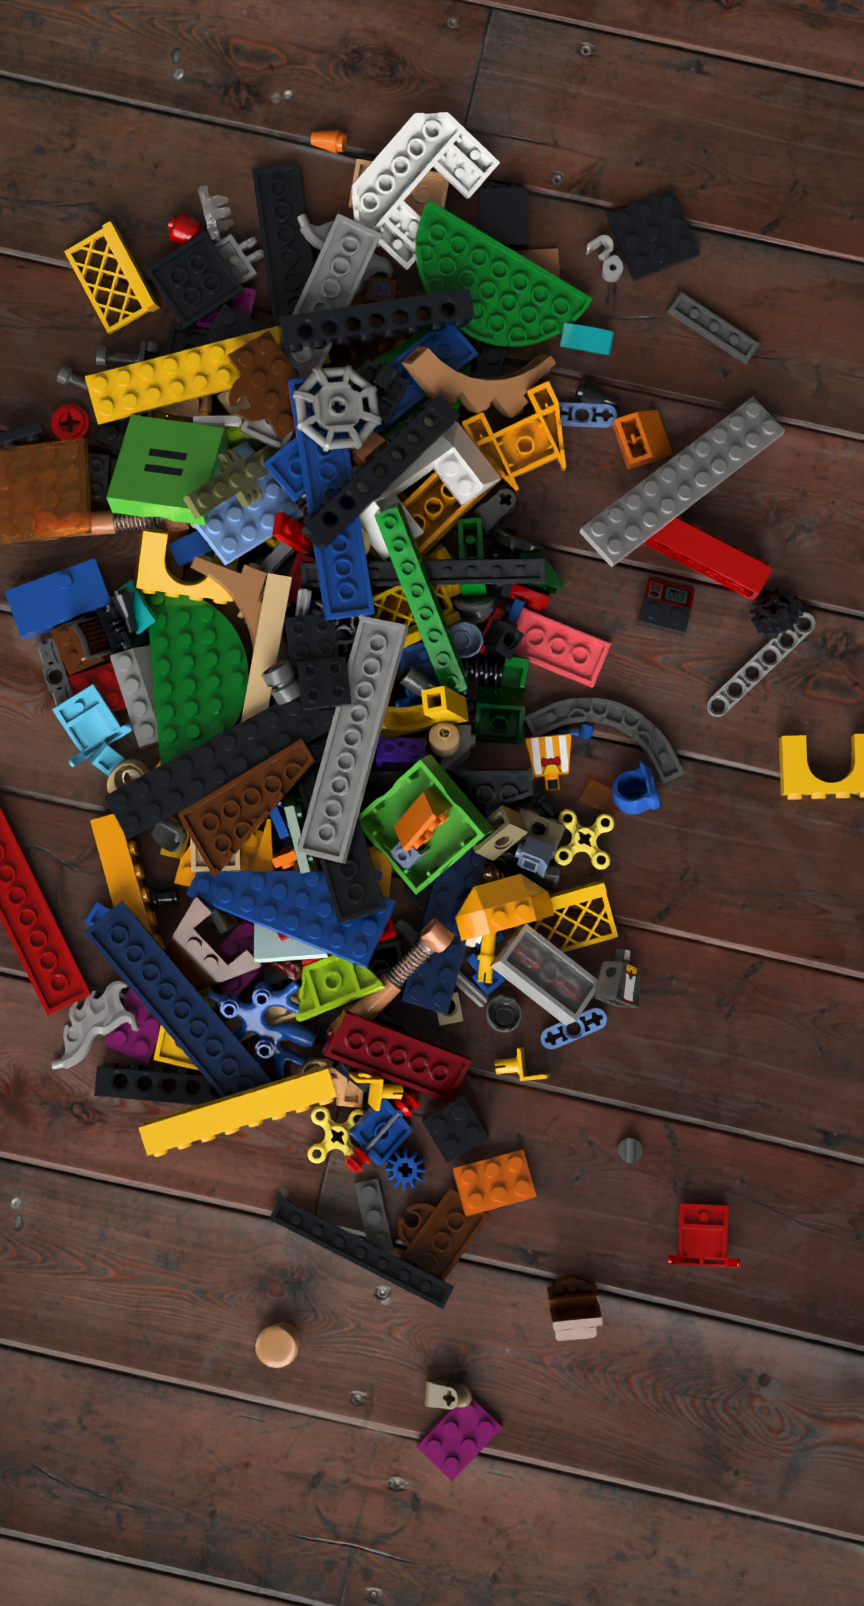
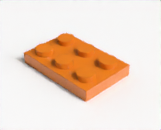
[453,1150,537,1217]

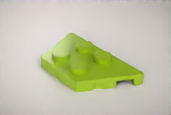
[296,955,386,1022]

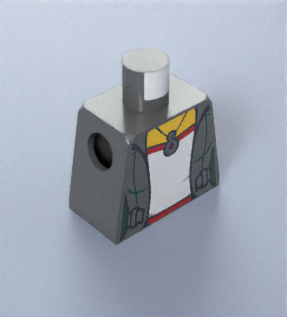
[595,949,641,1008]

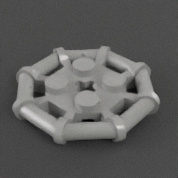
[293,365,382,452]

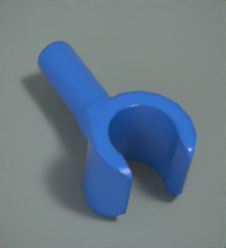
[559,724,594,740]

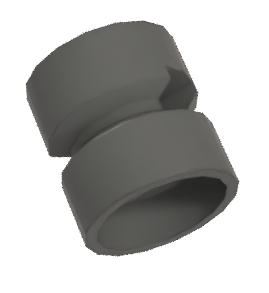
[261,659,301,705]

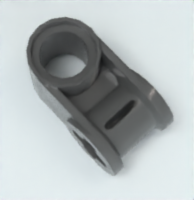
[472,489,516,533]

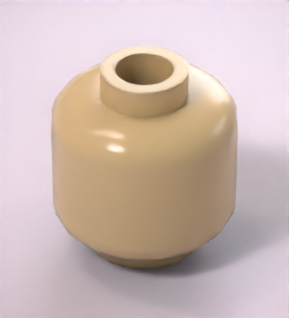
[428,722,460,757]

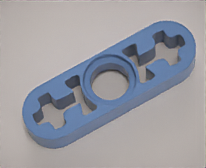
[559,402,617,428]
[540,1008,607,1049]

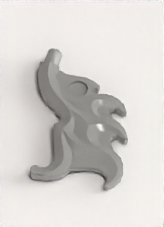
[297,214,393,297]
[51,981,140,1070]

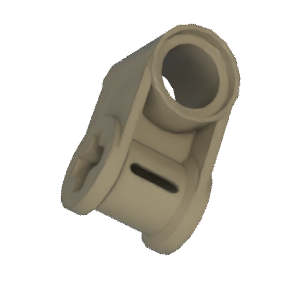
[424,1379,472,1410]

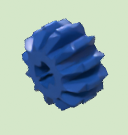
[385,1148,426,1190]

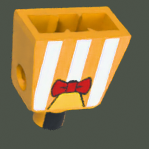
[525,734,571,791]

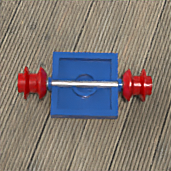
[344,1091,420,1173]

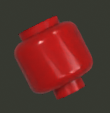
[167,213,204,246]

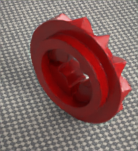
[51,404,90,443]

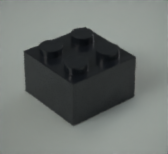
[422,1095,489,1163]

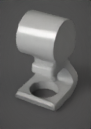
[585,235,623,282]

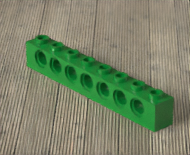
[374,502,470,693]

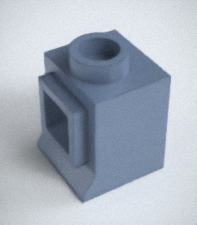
[515,836,555,878]
[390,841,431,869]

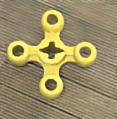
[554,809,615,870]
[307,1106,366,1163]

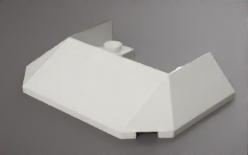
[352,112,500,270]
[352,418,501,560]

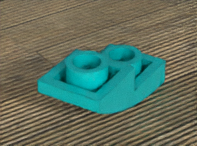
[560,323,615,356]
[113,579,158,634]

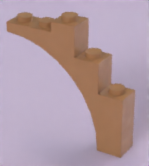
[401,346,556,418]
[190,555,289,700]

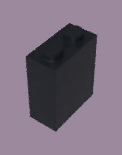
[479,185,529,250]

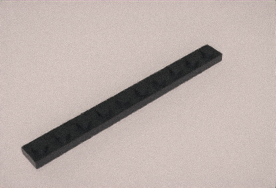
[301,557,546,587]

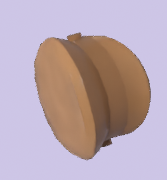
[255,1322,300,1368]

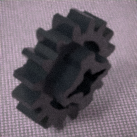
[750,587,803,639]

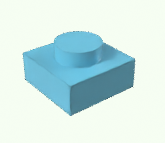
[90,742,125,776]

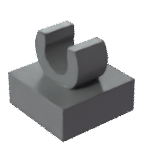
[534,861,560,889]
[206,908,240,934]

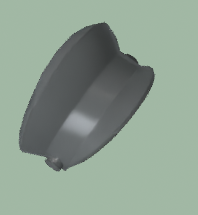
[453,590,495,625]

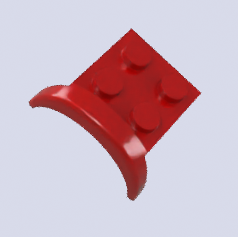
[667,1203,741,1267]

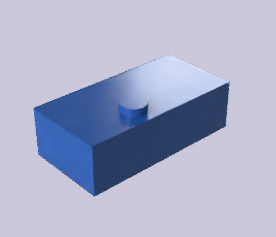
[4,558,112,640]

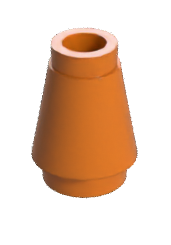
[311,130,347,154]

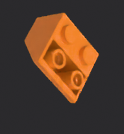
[612,410,673,470]
[394,787,453,852]

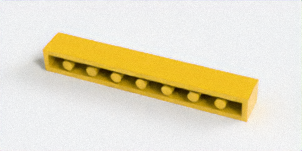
[138,1065,337,1157]

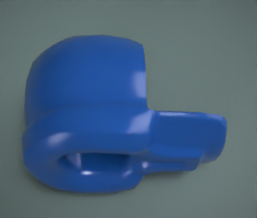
[612,760,662,815]

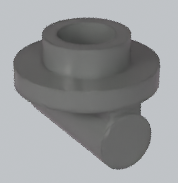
[618,1138,642,1163]

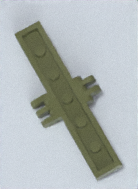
[183,444,279,519]

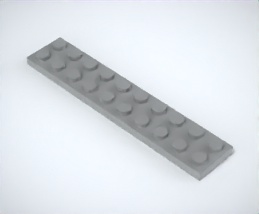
[240,214,381,450]
[579,397,785,567]
[297,616,409,864]

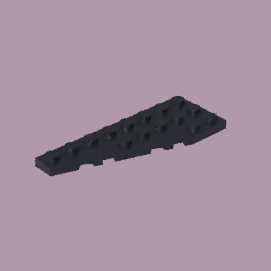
[359,768,535,842]

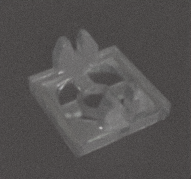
[198,185,234,244]

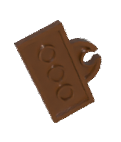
[227,331,299,440]
[398,1187,490,1281]

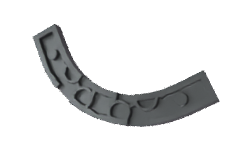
[524,698,685,785]

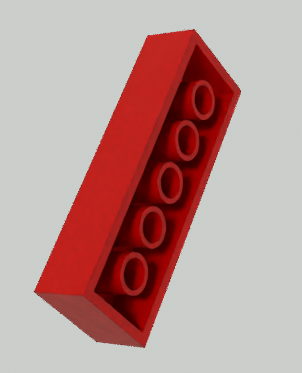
[643,515,773,601]

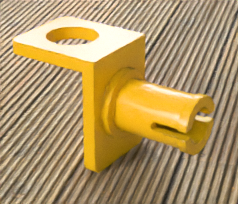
[495,1047,551,1081]
[349,1072,403,1111]

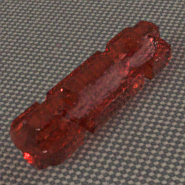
[265,960,303,981]

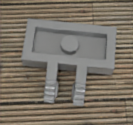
[214,234,264,285]

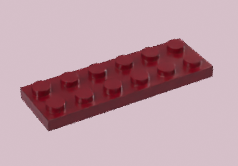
[322,1009,472,1103]

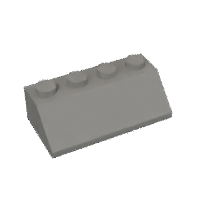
[110,645,159,750]

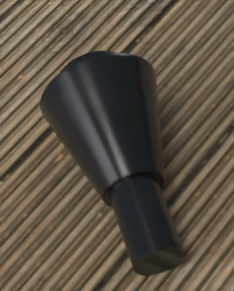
[575,380,620,408]
[110,588,138,633]

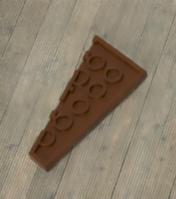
[177,739,316,877]

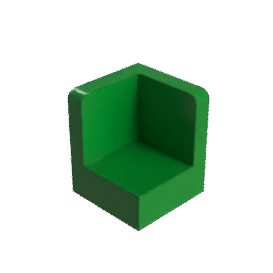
[500,656,530,689]

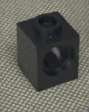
[482,619,524,660]

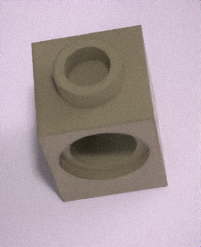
[437,992,463,1025]

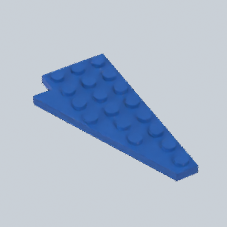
[187,870,396,969]

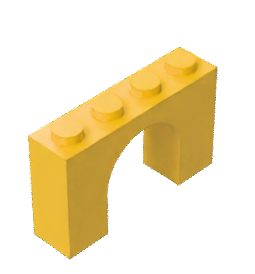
[136,527,238,604]
[380,686,469,737]
[779,734,864,800]

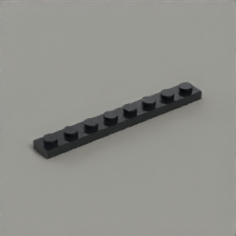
[269,1197,455,1309]

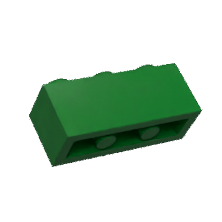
[457,518,486,597]

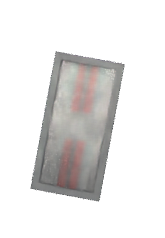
[490,924,598,1025]

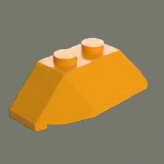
[455,874,554,941]

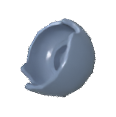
[449,622,483,658]

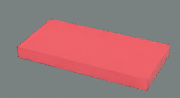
[513,607,611,688]

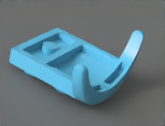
[52,683,132,767]

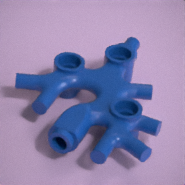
[207,980,317,1077]

